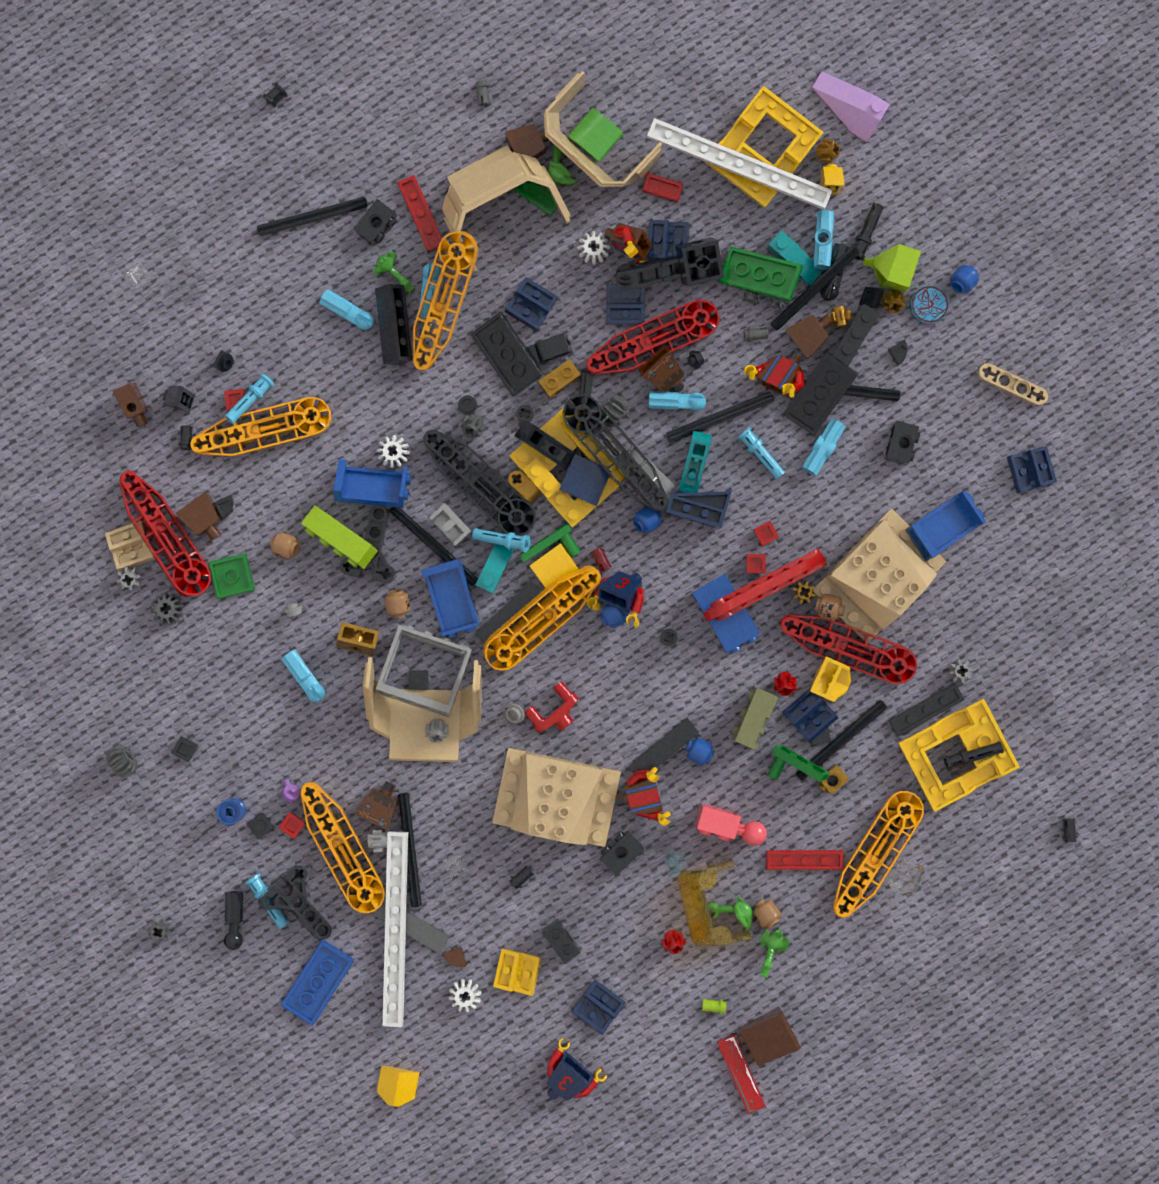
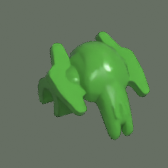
[547,144,576,187]
[373,251,415,293]
[704,896,752,931]
[759,929,789,978]

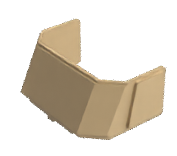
[544,71,662,187]

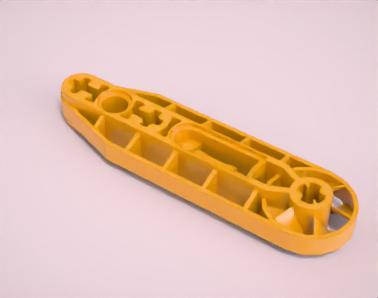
[413,231,478,370]
[191,397,332,457]
[483,565,601,671]
[300,782,386,913]
[833,790,924,918]

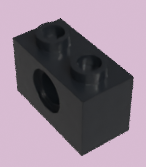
[354,199,397,246]
[884,421,920,465]
[600,830,644,876]
[542,918,581,964]

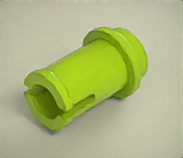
[702,999,726,1015]

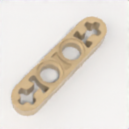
[977,363,1048,406]

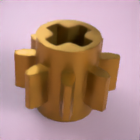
[816,138,840,163]
[882,290,906,314]
[828,306,852,328]
[792,581,816,604]

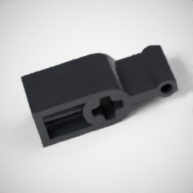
[526,333,573,364]

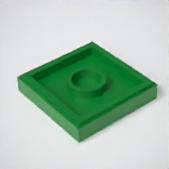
[208,553,255,599]

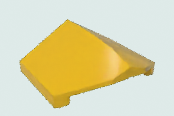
[810,656,851,702]
[377,1065,420,1107]

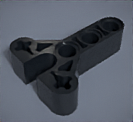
[340,505,396,583]
[258,865,332,940]

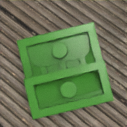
[568,108,623,162]

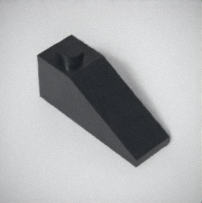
[163,386,195,413]
[514,420,576,470]

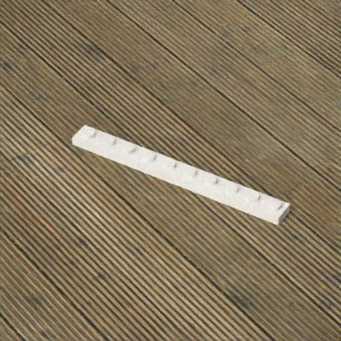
[647,118,832,210]
[383,831,408,1027]

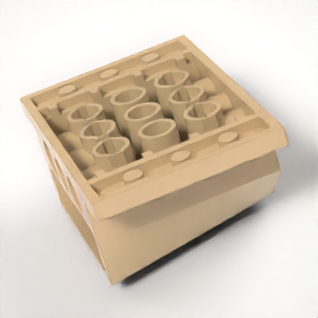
[812,508,947,643]
[492,748,621,847]

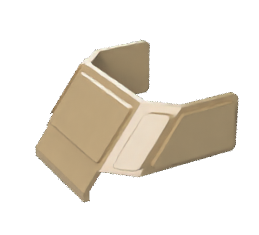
[442,145,571,272]
[363,657,482,762]

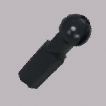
[820,243,851,301]
[224,891,243,950]

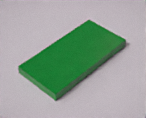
[718,246,803,302]

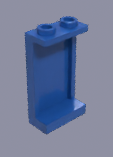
[333,459,411,508]
[905,490,986,561]
[421,558,480,638]
[691,573,760,654]

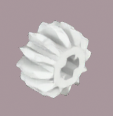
[577,231,610,265]
[377,435,410,468]
[449,979,482,1012]

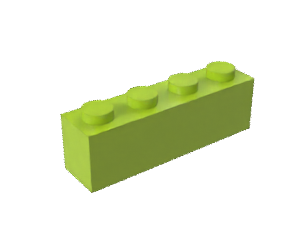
[301,505,378,569]

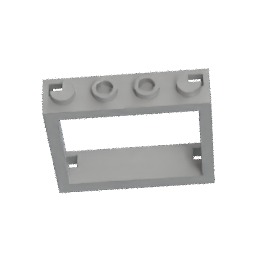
[376,625,472,717]

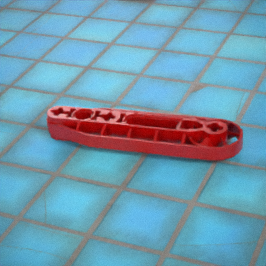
[586,299,720,375]
[119,471,211,598]
[702,548,827,622]
[780,614,917,684]

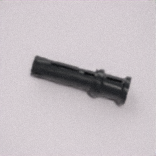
[854,203,884,261]
[943,741,1004,772]

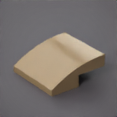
[105,521,155,571]

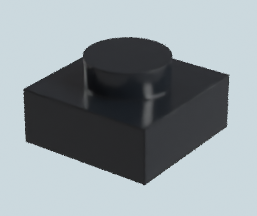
[859,287,884,309]
[409,670,428,690]
[171,736,199,762]
[247,812,274,839]

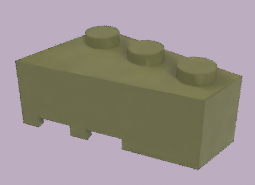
[731,687,778,750]

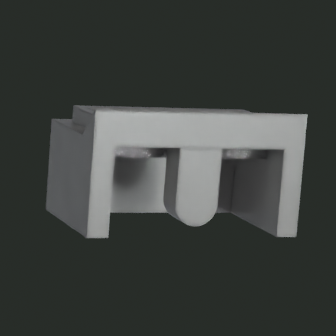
[429,503,471,547]

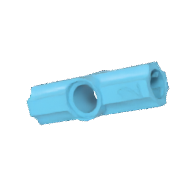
[814,210,834,270]
[802,418,846,476]

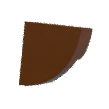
[443,947,467,967]

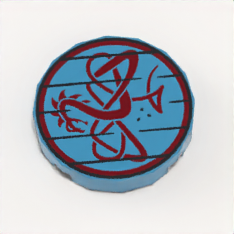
[910,286,949,324]

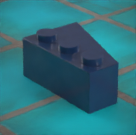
[664,491,732,529]

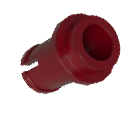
[591,547,612,572]

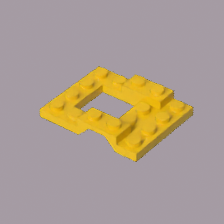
[705,86,824,208]
[509,409,626,528]
[898,698,1020,812]

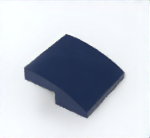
[647,220,690,260]
[505,277,558,332]
[606,284,645,323]
[1007,446,1057,493]
[559,454,612,506]
[782,688,838,743]
[571,979,626,1035]

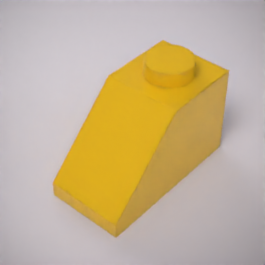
[820,164,844,195]

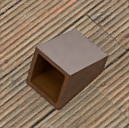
[738,1006,801,1066]

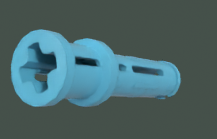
[224,374,274,424]
[737,427,785,479]
[472,528,531,553]
[245,873,289,929]

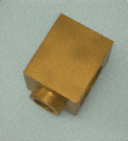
[818,764,850,794]

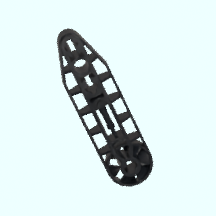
[562,394,668,512]
[423,430,536,536]

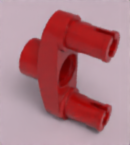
[524,681,579,733]

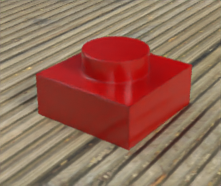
[224,389,245,411]
[753,521,779,547]
[746,554,766,574]
[279,812,306,839]

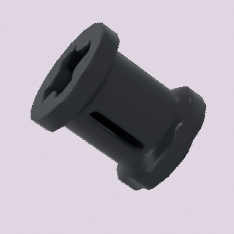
[262,82,288,108]

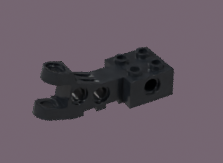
[615,237,724,290]

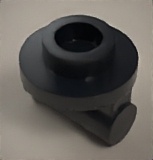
[212,350,234,372]

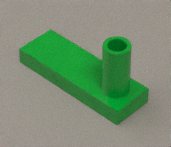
[519,523,580,562]
[768,744,830,782]

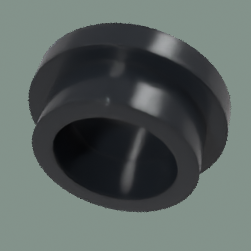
[687,351,704,369]
[458,395,477,415]

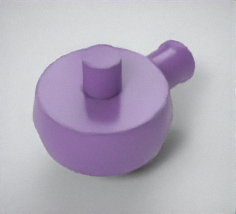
[282,779,300,803]

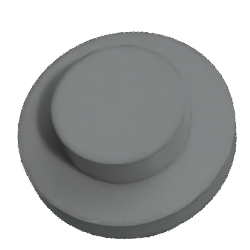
[283,601,303,617]
[506,704,525,723]

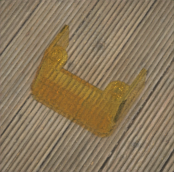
[677,860,752,947]

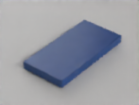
[280,939,355,1026]

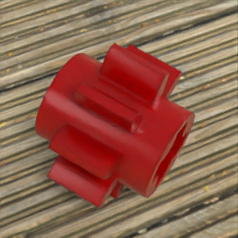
[773,672,797,696]
[661,930,686,954]

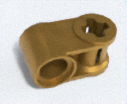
[508,470,541,505]

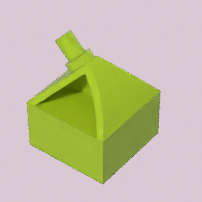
[863,244,921,294]

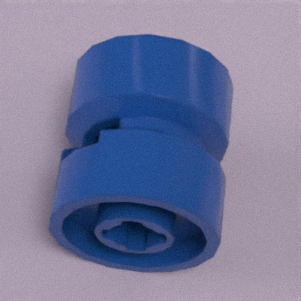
[217,798,246,825]

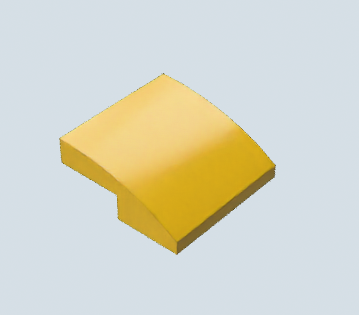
[530,543,579,595]
[493,949,542,996]

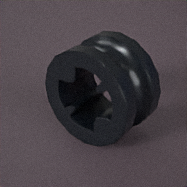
[516,405,534,422]
[660,629,678,646]

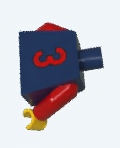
[587,572,644,628]
[547,1038,607,1100]

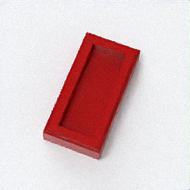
[642,172,684,203]

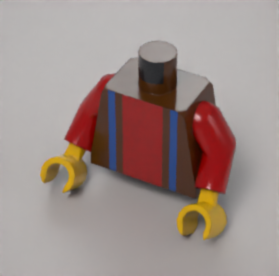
[604,223,652,263]
[744,351,804,400]
[615,767,671,826]

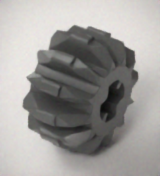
[600,394,628,428]
[151,593,184,625]
[106,744,138,778]

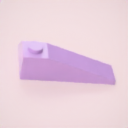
[812,71,890,143]

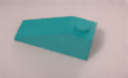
[767,230,822,286]
[678,431,712,493]
[476,544,514,594]

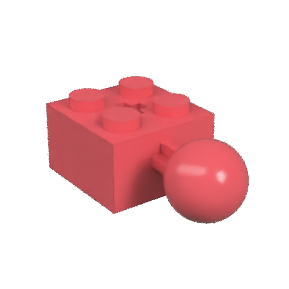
[695,803,767,846]

